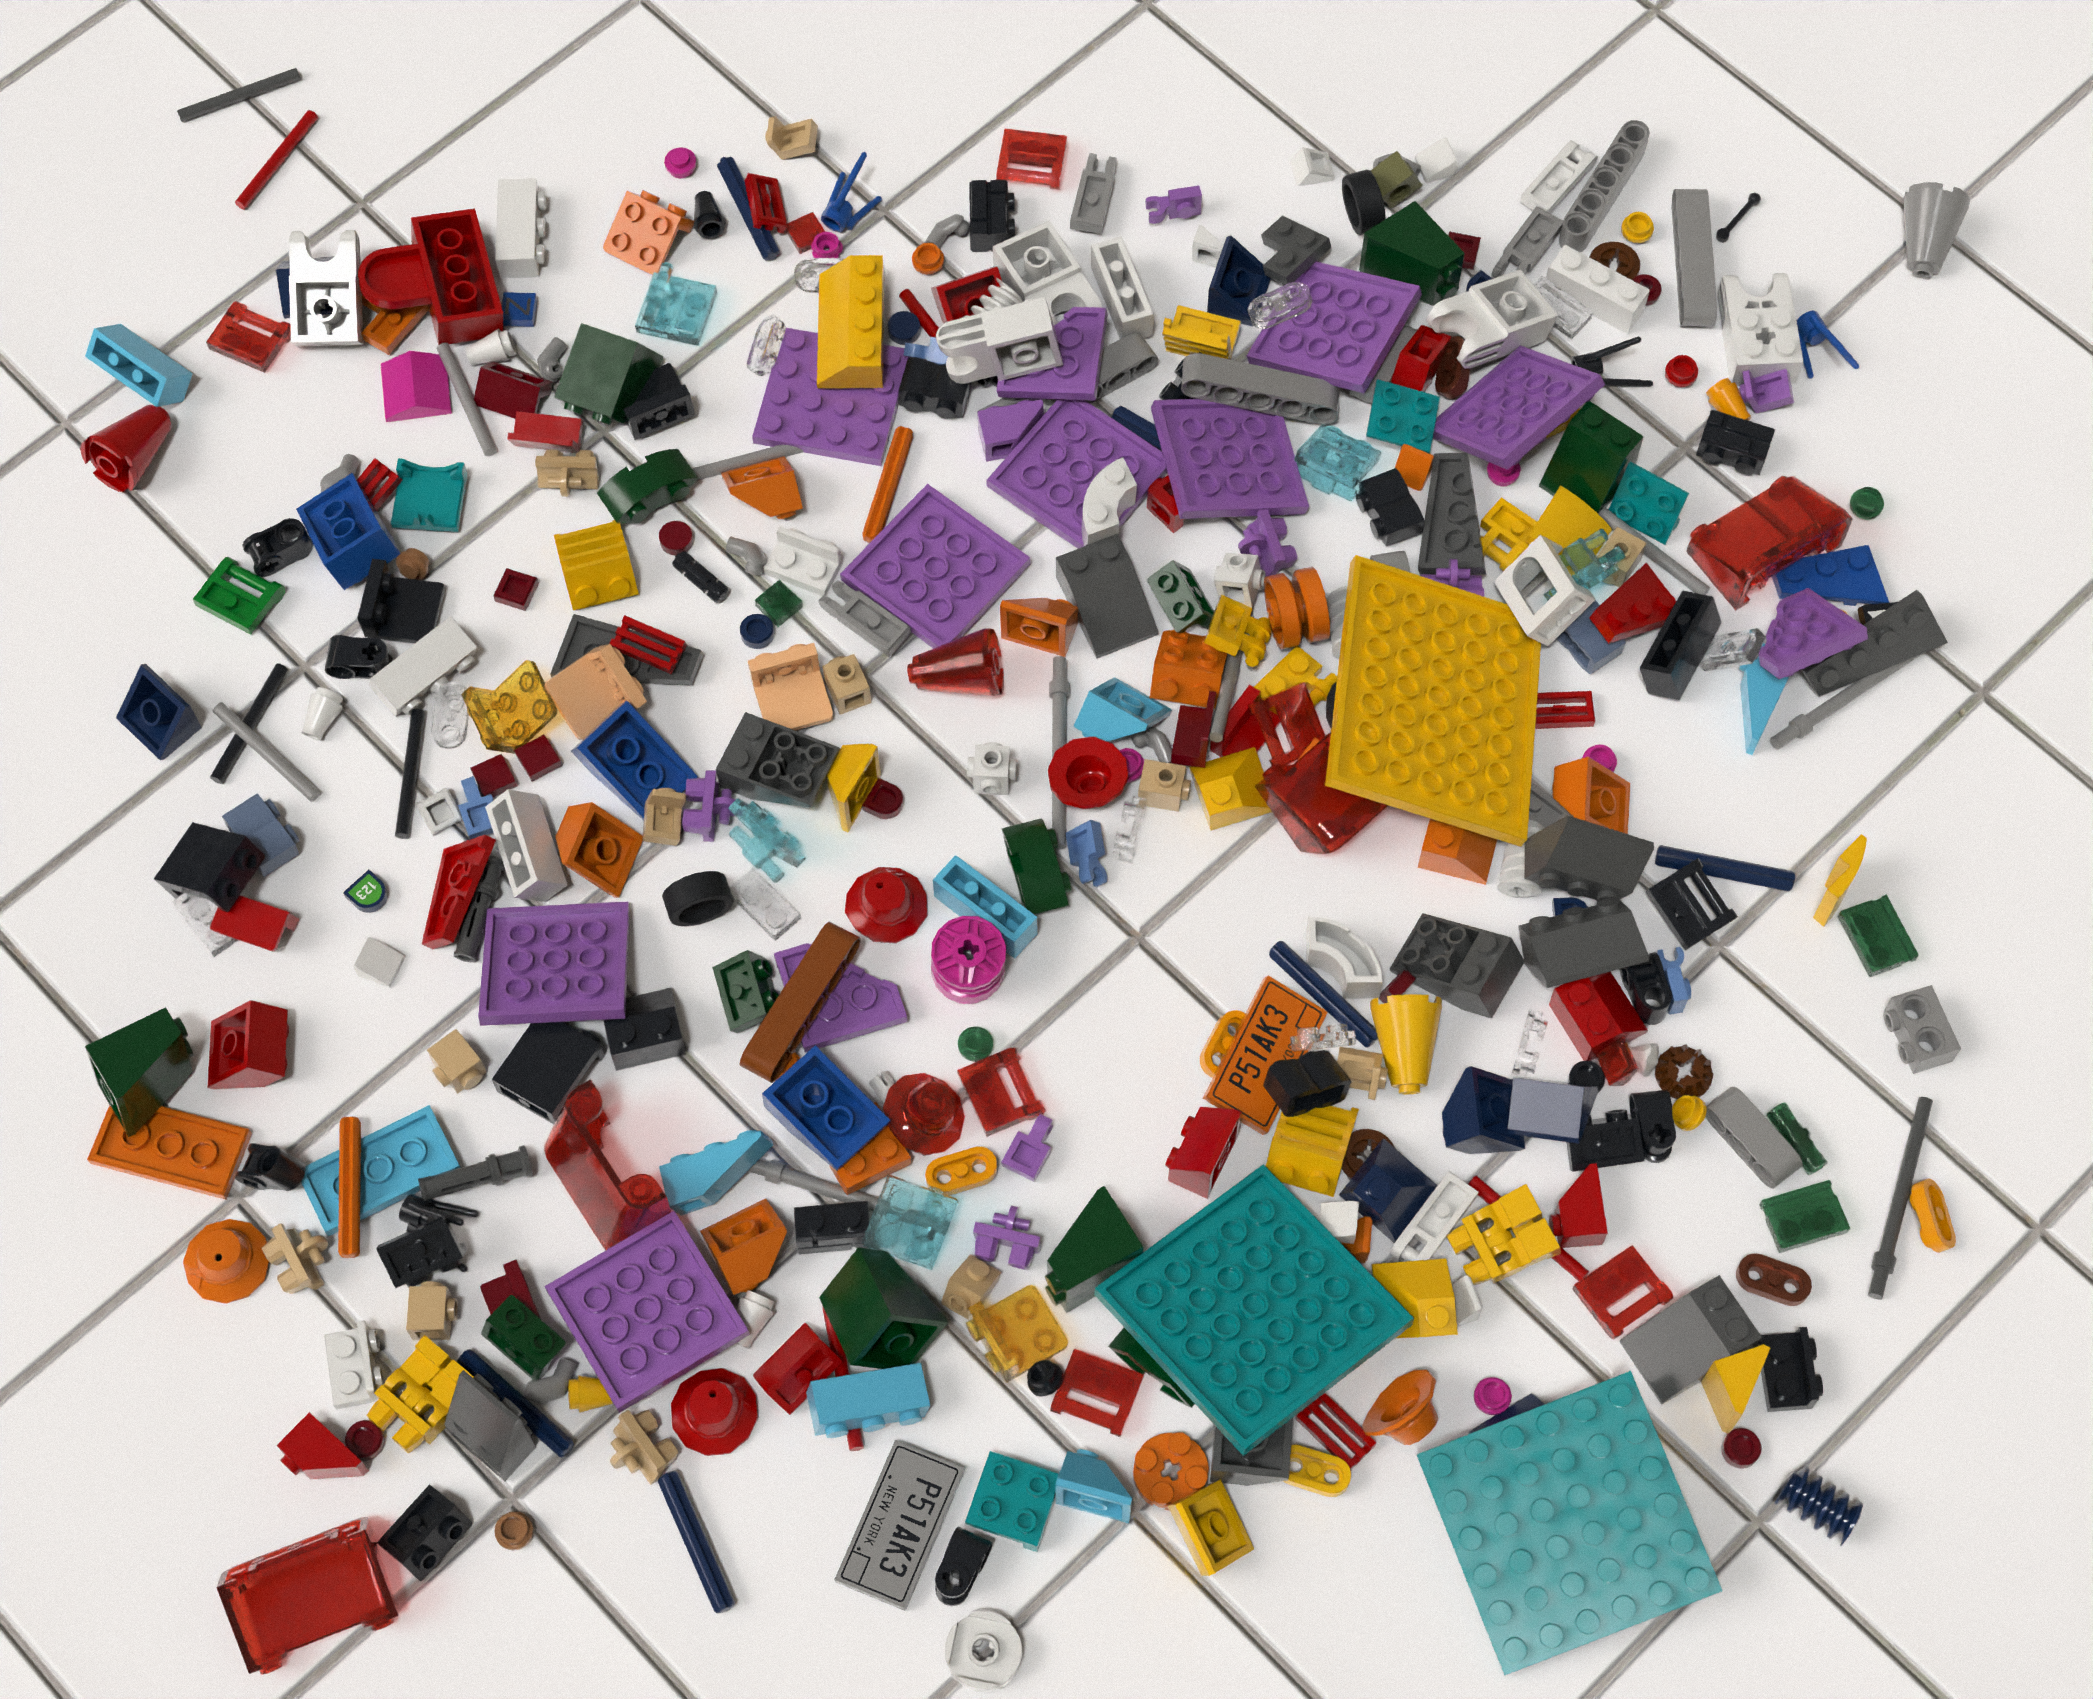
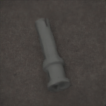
[453,856,505,962]
[418,1145,533,1201]

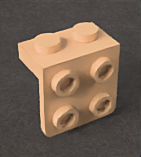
[747,643,833,731]
[544,644,647,740]

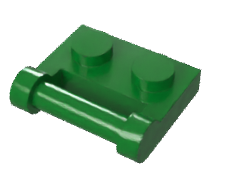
[192,557,286,635]

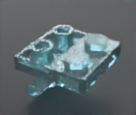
[635,262,717,346]
[1294,424,1382,502]
[1543,529,1626,601]
[728,798,806,883]
[862,1174,959,1270]

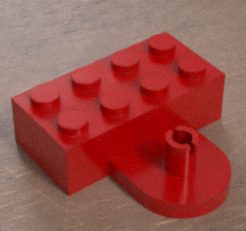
[358,208,503,345]

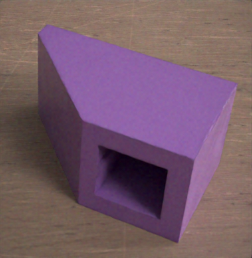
[977,399,1044,462]

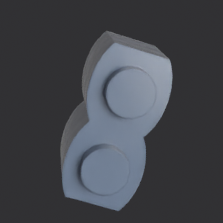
[1556,600,1626,675]
[222,793,300,877]

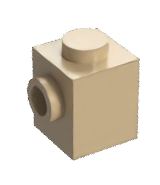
[1592,527,1647,587]
[822,654,871,715]
[1138,759,1191,812]
[427,1029,487,1094]
[406,1281,458,1340]

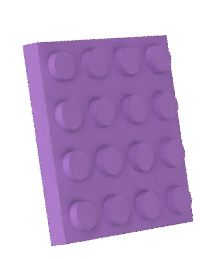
[1246,261,1422,393]
[752,327,911,466]
[1433,345,1605,470]
[986,399,1168,548]
[1151,399,1309,519]
[840,483,1030,656]
[478,901,630,1026]
[544,1211,750,1413]

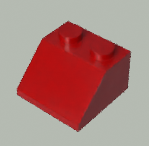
[931,266,1002,324]
[1549,971,1648,1061]
[207,1000,289,1089]
[1165,1107,1241,1199]

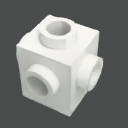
[1214,553,1265,608]
[967,742,1017,795]

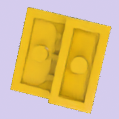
[1526,486,1612,582]
[1813,834,1867,927]

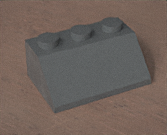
[1524,815,1654,902]
[1518,898,1649,988]
[1210,1418,1293,1486]

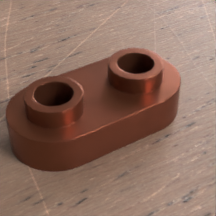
[1435,336,1470,399]
[1736,1253,1812,1306]

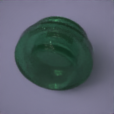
[1849,487,1884,520]
[957,1026,993,1062]

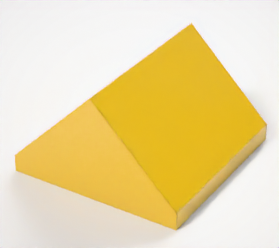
[1701,1344,1770,1434]
[1168,1479,1254,1576]

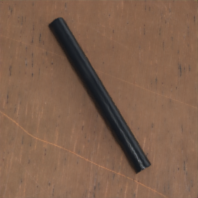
[210,663,288,784]
[395,709,425,839]

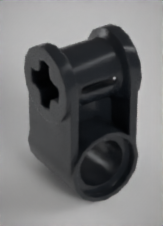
[242,518,313,577]
[325,635,394,679]
[1619,952,1672,1025]
[1629,1090,1676,1163]
[235,1143,306,1191]
[935,1526,993,1606]

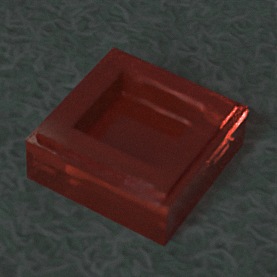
[785,212,825,254]

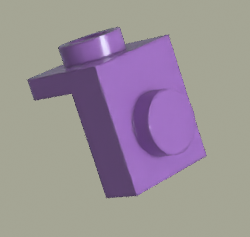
[1740,369,1794,414]

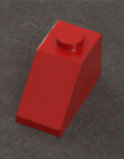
[1391,325,1452,392]
[1549,1163,1608,1248]
[276,1412,369,1480]

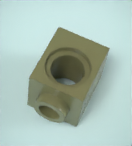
[1370,151,1423,208]

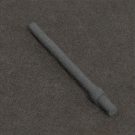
[1868,1097,1933,1300]

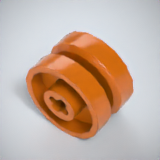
[1264,566,1330,650]

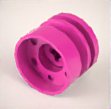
[931,916,1006,1004]

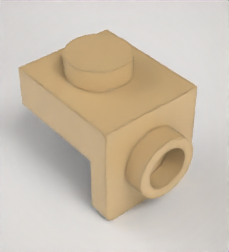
[765,116,818,160]
[643,788,686,846]
[1337,1046,1388,1100]
[941,1254,1002,1321]

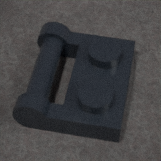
[1646,858,1738,951]

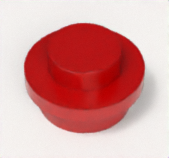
[1665,355,1698,387]

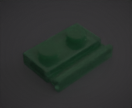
[1838,894,1919,978]
[1759,1180,1850,1253]

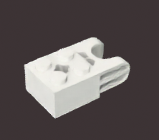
[993,220,1102,325]
[289,230,364,346]
[1426,269,1558,369]
[1718,273,1803,386]
[936,297,1063,384]

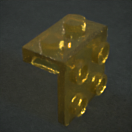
[461,660,557,754]
[965,1285,1068,1383]

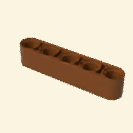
[739,921,861,1083]

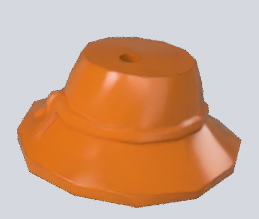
[183,1219,269,1304]
[1362,1370,1439,1445]

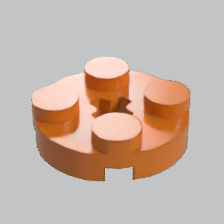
[1133,1432,1209,1511]

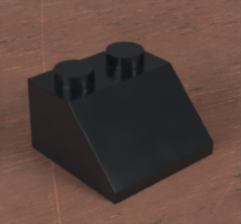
[604,988,686,1071]

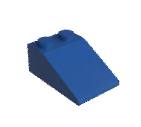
[296,473,400,591]
[571,701,698,821]
[762,1045,891,1171]

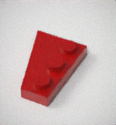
[1589,562,1676,644]
[421,835,496,949]

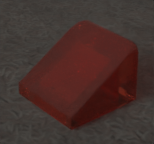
[1595,1037,1639,1086]

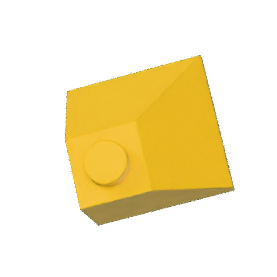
[827,744,881,833]
[1189,747,1276,831]
[1371,1258,1458,1338]

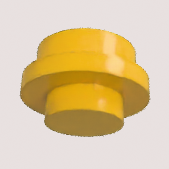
[1621,212,1654,243]
[1672,1095,1707,1131]

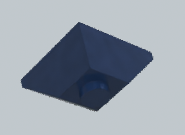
[1442,1066,1525,1154]
[1339,1139,1438,1243]

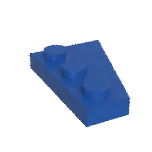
[1769,545,1889,606]

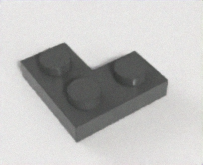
[1261,215,1331,287]

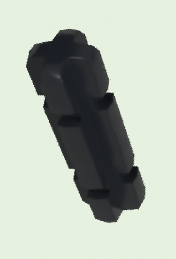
[672,551,729,603]

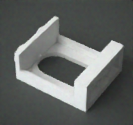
[1494,535,1596,646]

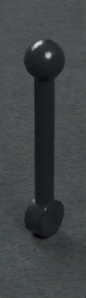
[1716,192,1761,243]

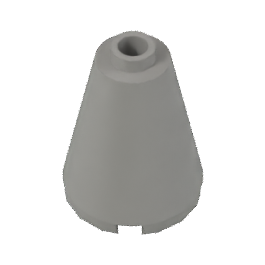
[1904,182,1970,278]

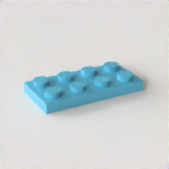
[301,1105,461,1237]

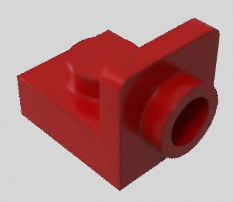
[1146,475,1184,534]

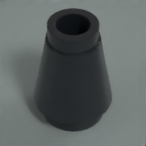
[694,191,726,239]

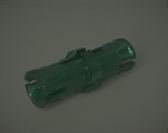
[1766,1102,1828,1175]

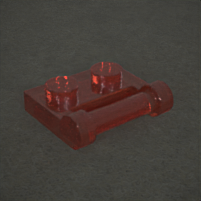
[996,128,1067,190]
[206,301,291,373]
[1248,682,1329,770]
[957,1047,1046,1137]
[1572,1245,1673,1340]
[1050,1349,1144,1438]

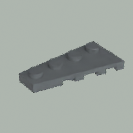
[1418,453,1486,575]
[1801,590,1948,697]
[550,614,703,685]

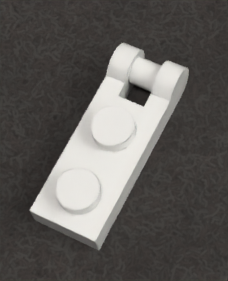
[1520,140,1598,213]
[1389,1171,1479,1261]

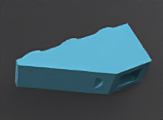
[659,1130,773,1216]

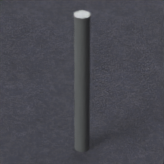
[177,68,301,122]

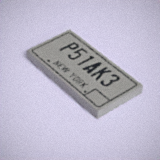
[834,1440,965,1611]

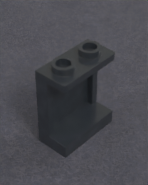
[154,822,265,912]
[492,1021,604,1126]

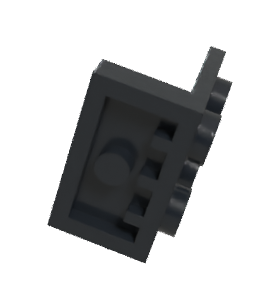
[624,363,696,440]
[357,558,445,643]

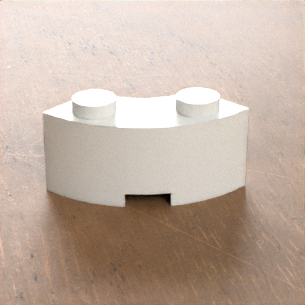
[1082,458,1137,546]
[1305,916,1383,999]

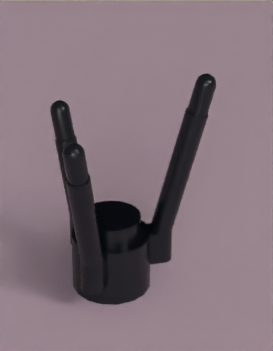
[1571,336,1653,387]
[399,1194,479,1273]

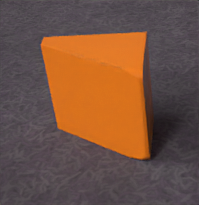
[1395,444,1434,491]
[1341,1216,1372,1264]

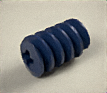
[1774,1466,1863,1546]

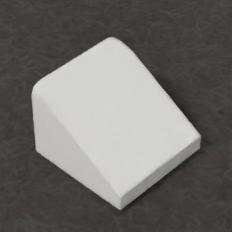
[1414,137,1457,183]
[1290,147,1335,186]
[1192,224,1223,267]
[415,788,463,835]
[353,937,405,988]
[1319,1201,1359,1244]
[1452,1275,1483,1327]

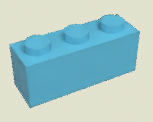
[85,324,193,407]
[933,855,1038,959]
[806,1363,930,1438]

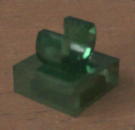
[754,579,803,628]

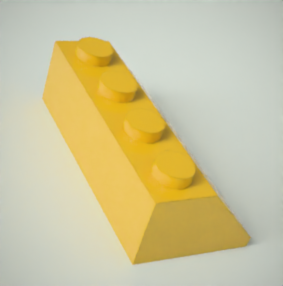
[817,255,885,388]

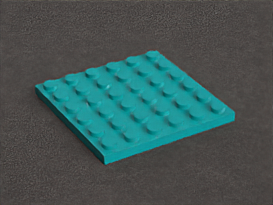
[1094,1164,1414,1456]
[1416,1371,1723,1676]

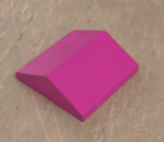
[381,351,452,423]

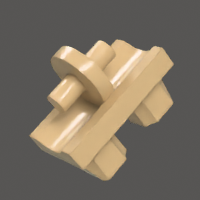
[535,450,599,497]
[261,1223,328,1294]
[610,1410,678,1485]

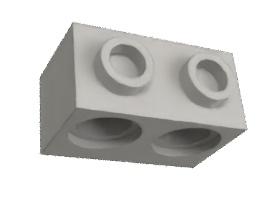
[1884,985,1961,1074]

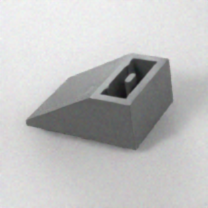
[716,712,840,808]
[1389,913,1525,1018]
[444,1370,536,1482]

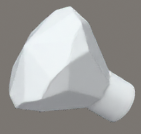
[1618,1043,1659,1077]

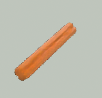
[862,426,913,543]
[338,1116,361,1258]

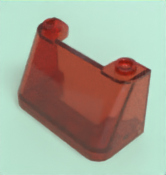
[1686,476,1853,611]
[1255,732,1389,854]
[544,1079,672,1251]
[216,1517,399,1675]

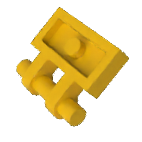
[1480,497,1537,571]
[1204,595,1272,667]
[1254,646,1337,727]

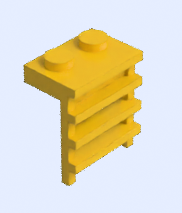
[1162,305,1241,360]
[554,520,639,611]
[1266,1106,1359,1197]

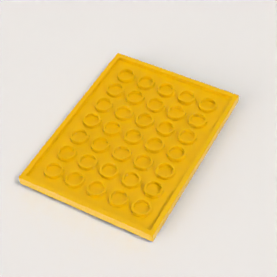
[1325,555,1541,847]

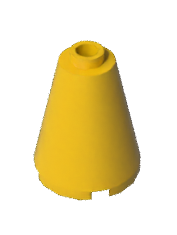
[1370,994,1442,1095]

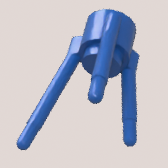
[821,152,882,233]
[1796,310,1859,379]

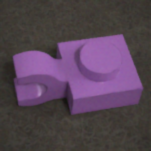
[1145,185,1202,224]
[1001,1114,1053,1182]

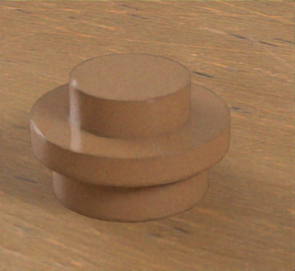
[396,548,429,580]
[494,1511,533,1551]

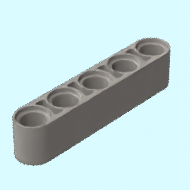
[1559,120,1650,252]
[1671,189,1717,326]
[1181,353,1339,425]

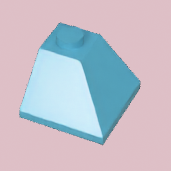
[1073,677,1172,742]
[1055,1449,1132,1524]

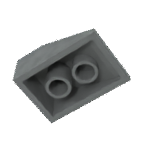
[1056,534,1158,659]
[1620,1275,1762,1405]

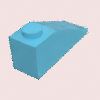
[1739,641,1790,755]

